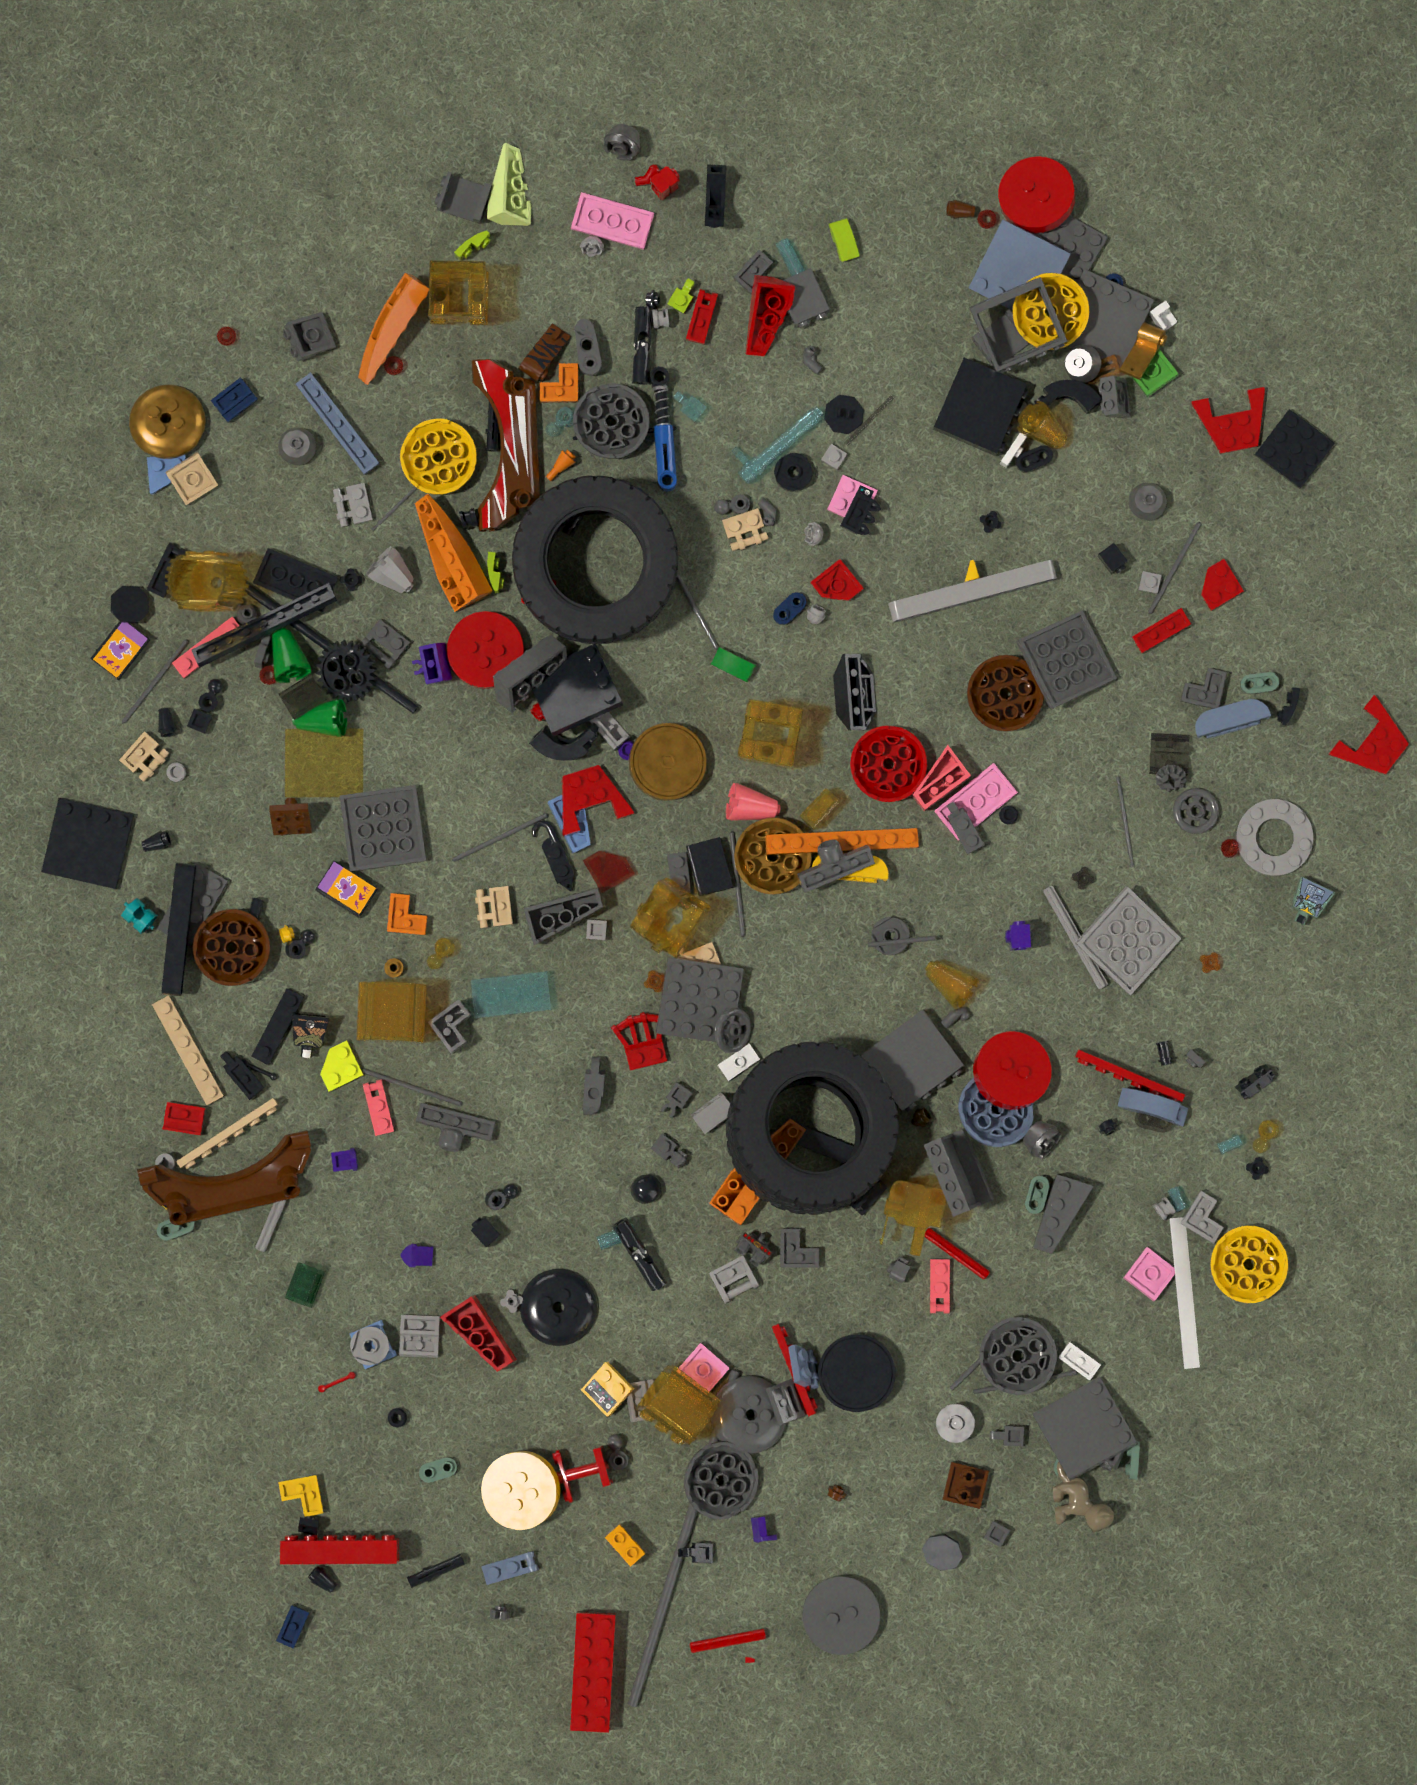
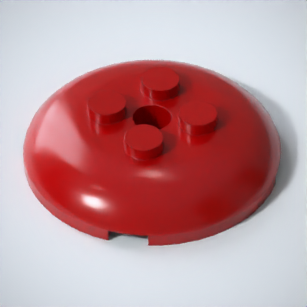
[850,725,927,802]

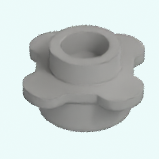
[500,1290,523,1313]

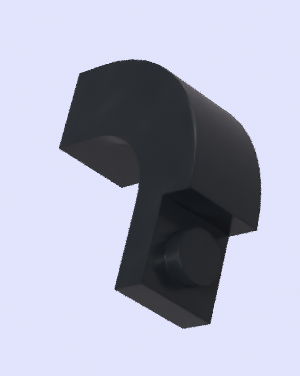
[705,164,726,228]
[1033,380,1102,415]
[529,722,599,761]

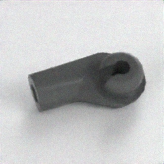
[803,346,823,374]
[758,498,776,526]
[941,1007,970,1028]

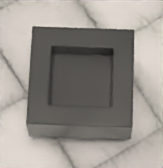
[1185,1049,1205,1068]
[983,1521,1010,1547]

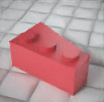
[912,745,971,811]

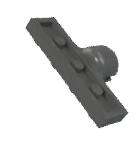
[797,839,875,893]
[416,1103,495,1152]

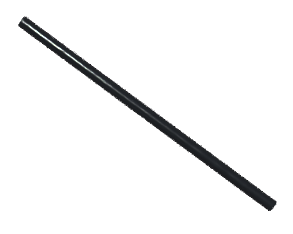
[213,562,418,714]

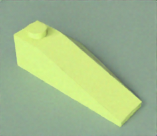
[487,143,531,226]

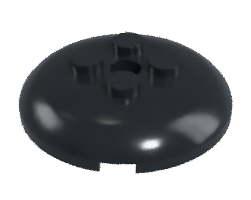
[520,1269,597,1346]

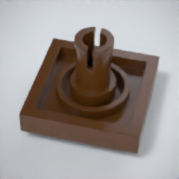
[269,798,312,836]

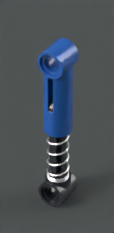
[650,366,677,492]

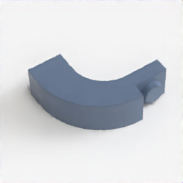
[1117,1088,1188,1127]

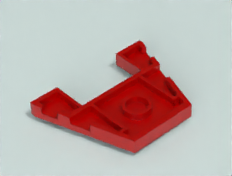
[1191,387,1265,454]
[1328,695,1409,775]
[562,765,634,837]

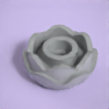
[580,236,604,257]
[804,522,823,546]

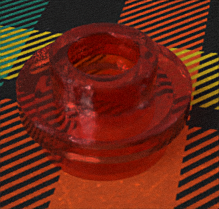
[977,210,996,229]
[217,327,236,346]
[384,356,403,376]
[259,666,276,685]
[1221,839,1239,858]

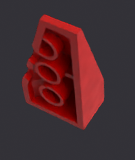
[745,275,795,356]

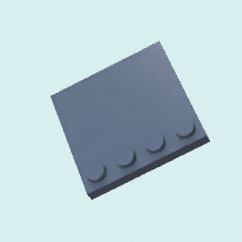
[969,219,1071,310]

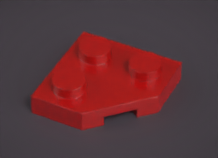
[810,559,864,601]
[1201,559,1244,611]

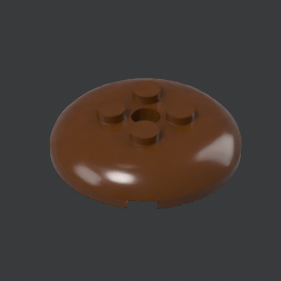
[967,655,1044,732]
[193,909,270,986]

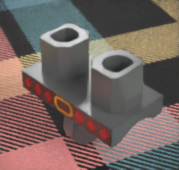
[735,1232,773,1267]

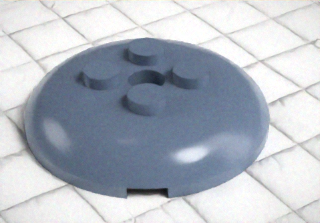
[958,1078,1034,1147]

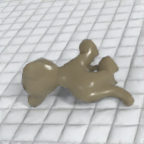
[1053,1462,1114,1532]

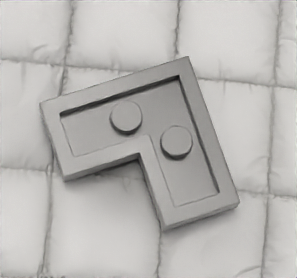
[1180,1191,1224,1244]

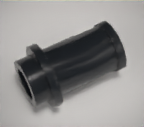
[249,898,264,920]
[1156,1041,1173,1066]

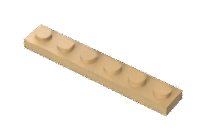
[152,995,224,1106]
[176,1098,279,1169]

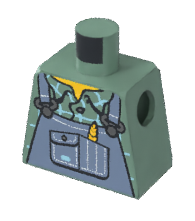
[1291,877,1335,926]

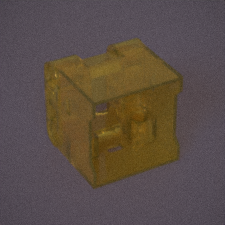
[428,260,489,325]
[737,699,804,770]

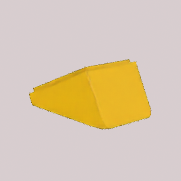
[965,560,979,582]

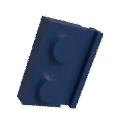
[211,377,258,423]

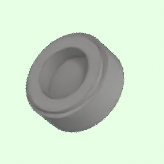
[167,763,186,782]

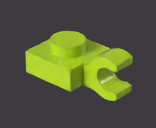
[667,278,695,314]

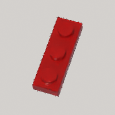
[1132,608,1191,654]

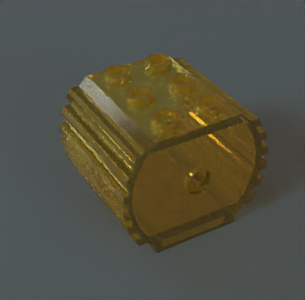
[165,551,249,612]
[356,982,427,1043]
[636,1365,721,1445]

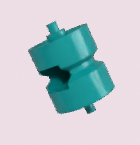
[121,898,158,934]

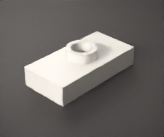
[1000,430,1028,468]
[718,1044,760,1081]
[1058,1342,1101,1381]

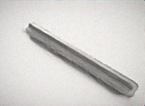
[1043,886,1108,989]

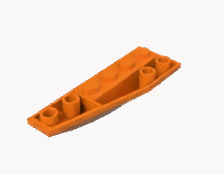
[358,273,429,385]
[415,494,493,612]
[709,1119,806,1226]

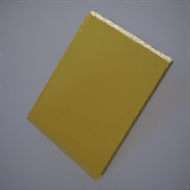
[285,729,363,798]

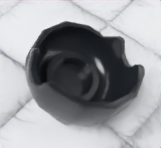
[630,1174,661,1204]

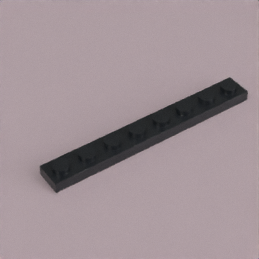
[192,583,337,668]

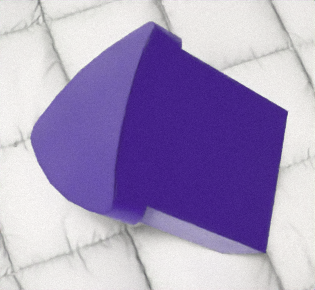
[331,1148,358,1172]
[400,1244,433,1268]
[751,1517,777,1543]

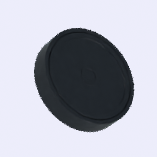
[818,1334,896,1412]

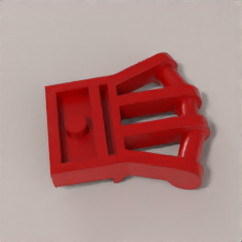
[610,1012,667,1071]

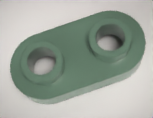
[1240,672,1279,694]
[1025,1176,1049,1214]
[157,1220,195,1240]
[1125,1441,1140,1480]
[419,1457,457,1483]

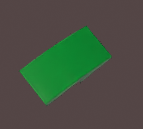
[711,647,756,682]

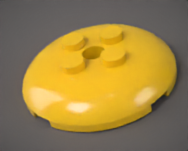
[1012,273,1089,350]
[400,419,477,495]
[1210,1226,1288,1303]

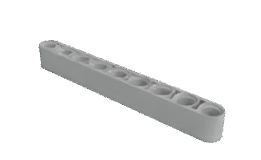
[888,560,1057,622]

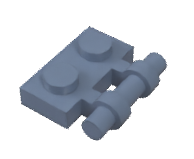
[788,1344,819,1389]

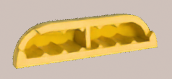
[812,852,888,883]

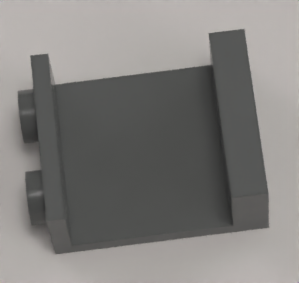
[435,171,492,224]
[783,268,830,329]
[972,309,1030,370]

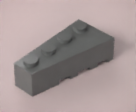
[493,635,567,713]
[524,887,603,945]
[1032,1174,1094,1254]

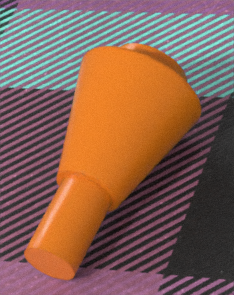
[546,449,576,481]

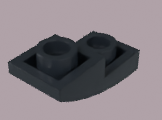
[1277,687,1300,727]

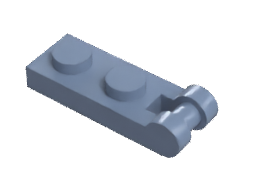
[481,1551,539,1585]

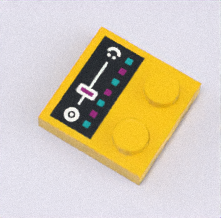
[581,1362,634,1417]

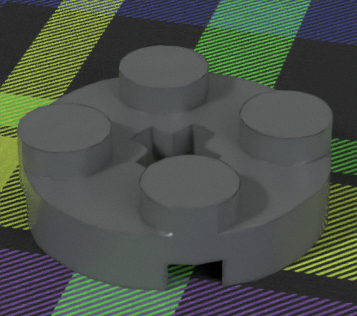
[871,917,909,955]

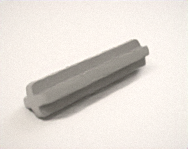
[255,1200,286,1252]

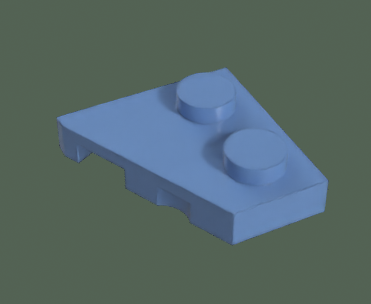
[147,455,186,495]

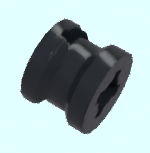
[459,508,478,530]

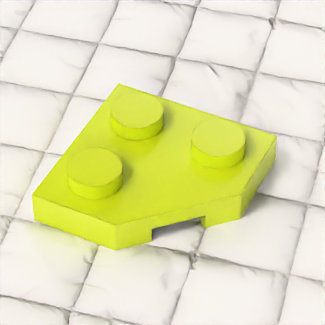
[320,1040,363,1092]

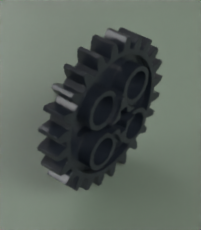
[315,640,377,702]

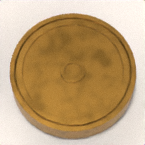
[629,723,706,801]

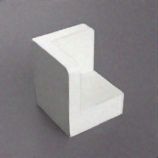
[1149,301,1177,331]

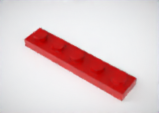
[772,1323,818,1417]

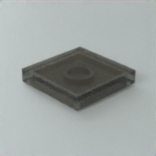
[279,674,327,720]

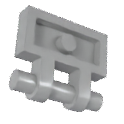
[333,483,373,527]

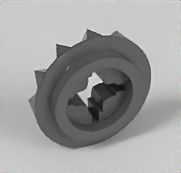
[1156,765,1186,792]

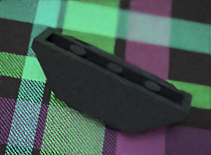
[833,654,876,731]

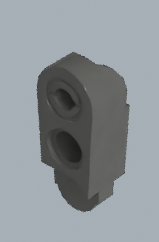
[575,319,602,376]
[583,1057,605,1115]

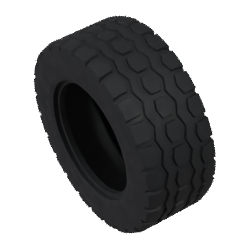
[512,475,678,644]
[726,1042,899,1215]

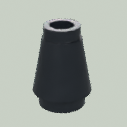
[158,708,177,737]
[141,830,171,852]
[308,1566,337,1593]

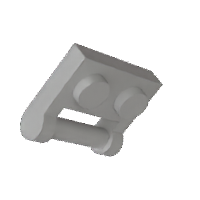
[709,1256,759,1304]

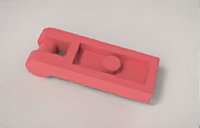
[363,1079,394,1136]
[930,1259,950,1314]

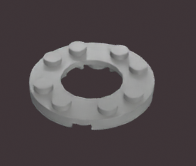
[1236,799,1313,876]

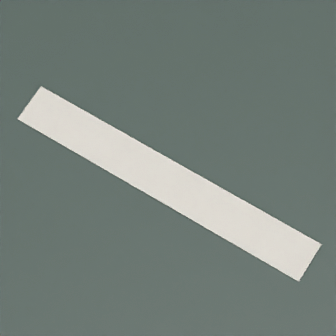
[1170,1217,1200,1369]

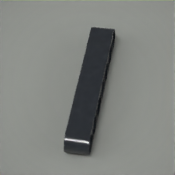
[161,863,196,996]

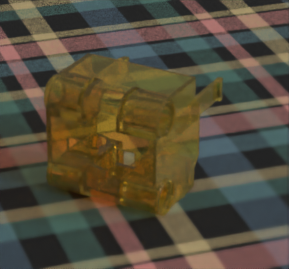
[630,877,712,958]
[879,1180,946,1256]

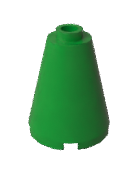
[272,628,311,683]
[292,699,347,737]

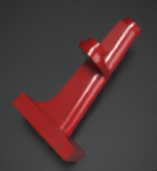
[552,1446,613,1503]

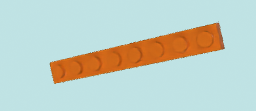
[765,828,919,855]

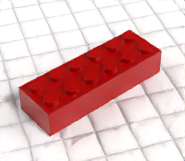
[280,1535,399,1564]
[570,1612,616,1733]

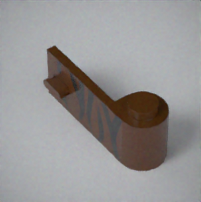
[519,323,571,382]

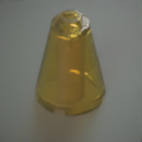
[1017,401,1067,449]
[925,960,980,1010]

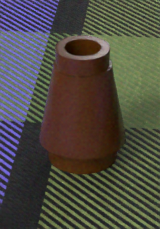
[946,199,975,218]

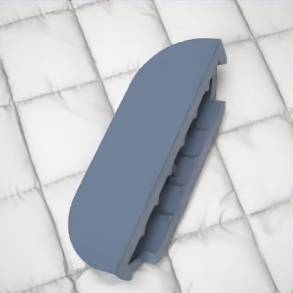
[1195,699,1271,739]

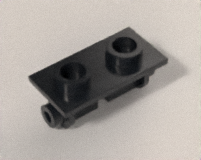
[1235,1064,1275,1100]
[850,1179,888,1216]

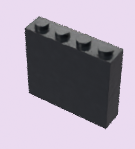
[933,357,1028,456]

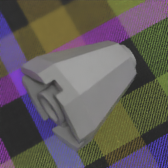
[365,546,414,593]

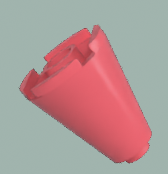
[726,783,780,821]

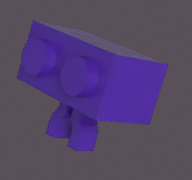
[412,643,452,684]

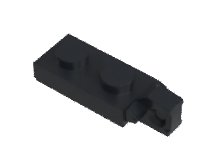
[220,1051,265,1100]

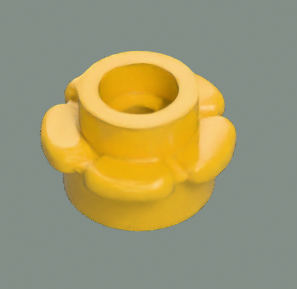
[279,925,295,943]

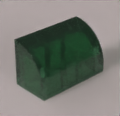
[285,1262,325,1308]

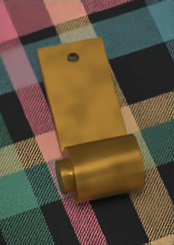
[1119,322,1167,380]

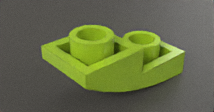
[829,218,859,262]
[454,230,490,261]
[487,552,504,593]

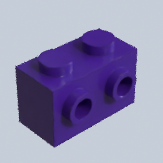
[1005,921,1031,951]

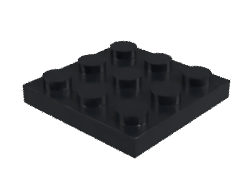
[1254,409,1335,489]

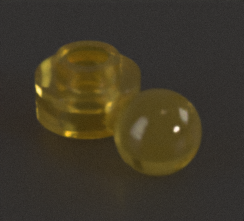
[427,938,455,970]
[1252,1120,1279,1153]

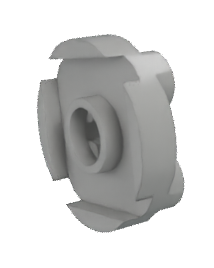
[350,1326,389,1365]

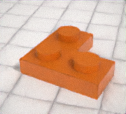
[540,363,578,403]
[387,893,427,935]

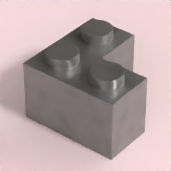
[428,999,471,1054]

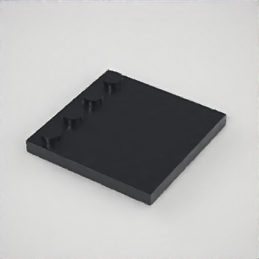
[532,644,623,737]
[41,798,134,889]

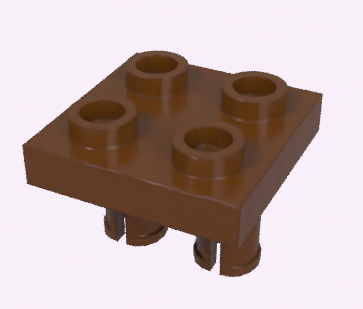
[942,1462,989,1509]

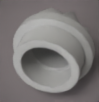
[807,604,826,624]

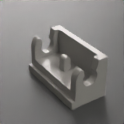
[589,712,630,751]
[691,1092,730,1134]

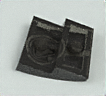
[1149,733,1189,776]

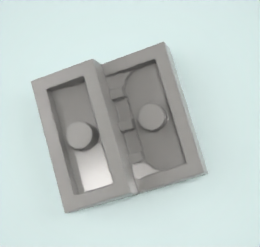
[399,1315,440,1358]

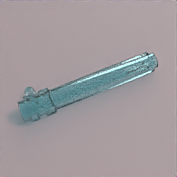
[731,406,824,484]

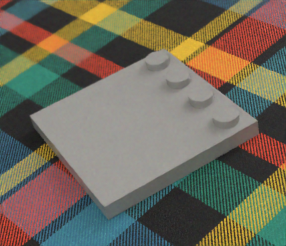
[1075,887,1181,995]

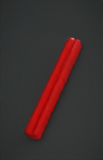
[923,1228,990,1279]
[690,1629,766,1653]

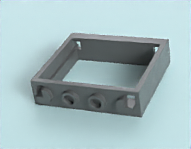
[969,277,1067,373]

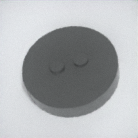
[802,1576,880,1655]

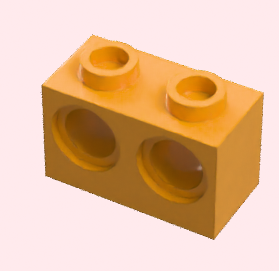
[605,1524,645,1567]

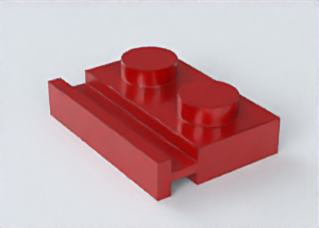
[162,1102,206,1136]

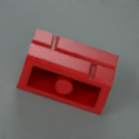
[650,166,680,201]

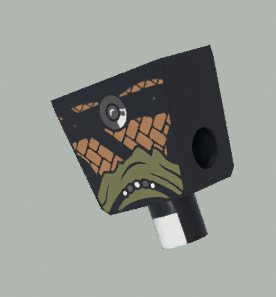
[292,1012,329,1058]

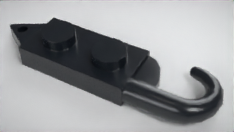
[532,820,575,891]

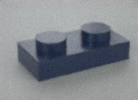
[276,1605,310,1649]

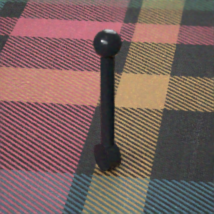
[242,1059,277,1080]

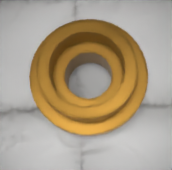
[384,958,404,978]

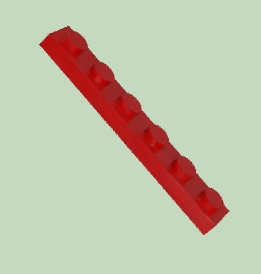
[1075,1049,1185,1102]

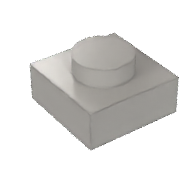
[821,444,847,470]
[1138,571,1161,594]
[586,920,607,941]

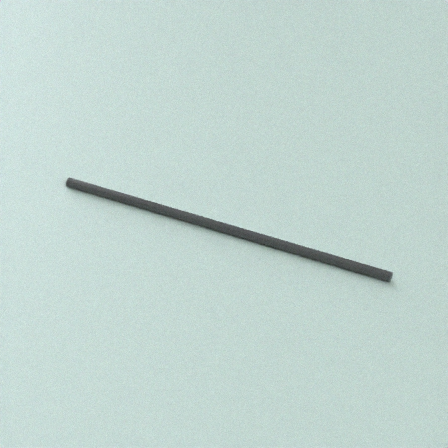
[628,1370,740,1707]

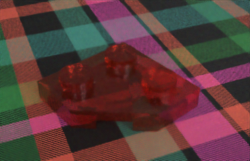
[583,851,635,894]

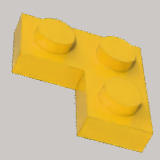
[278,1475,324,1517]

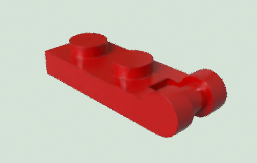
[686,289,718,345]

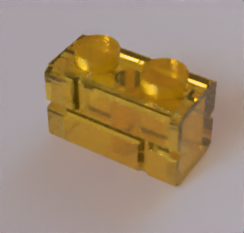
[799,788,840,830]

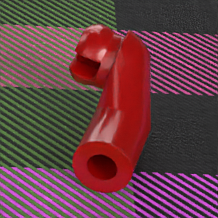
[635,164,660,186]

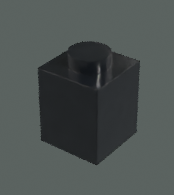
[1097,543,1128,574]
[471,1217,501,1248]

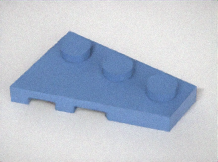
[547,795,591,854]

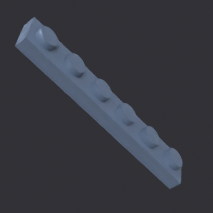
[296,373,379,475]

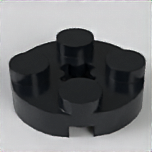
[774,453,812,492]

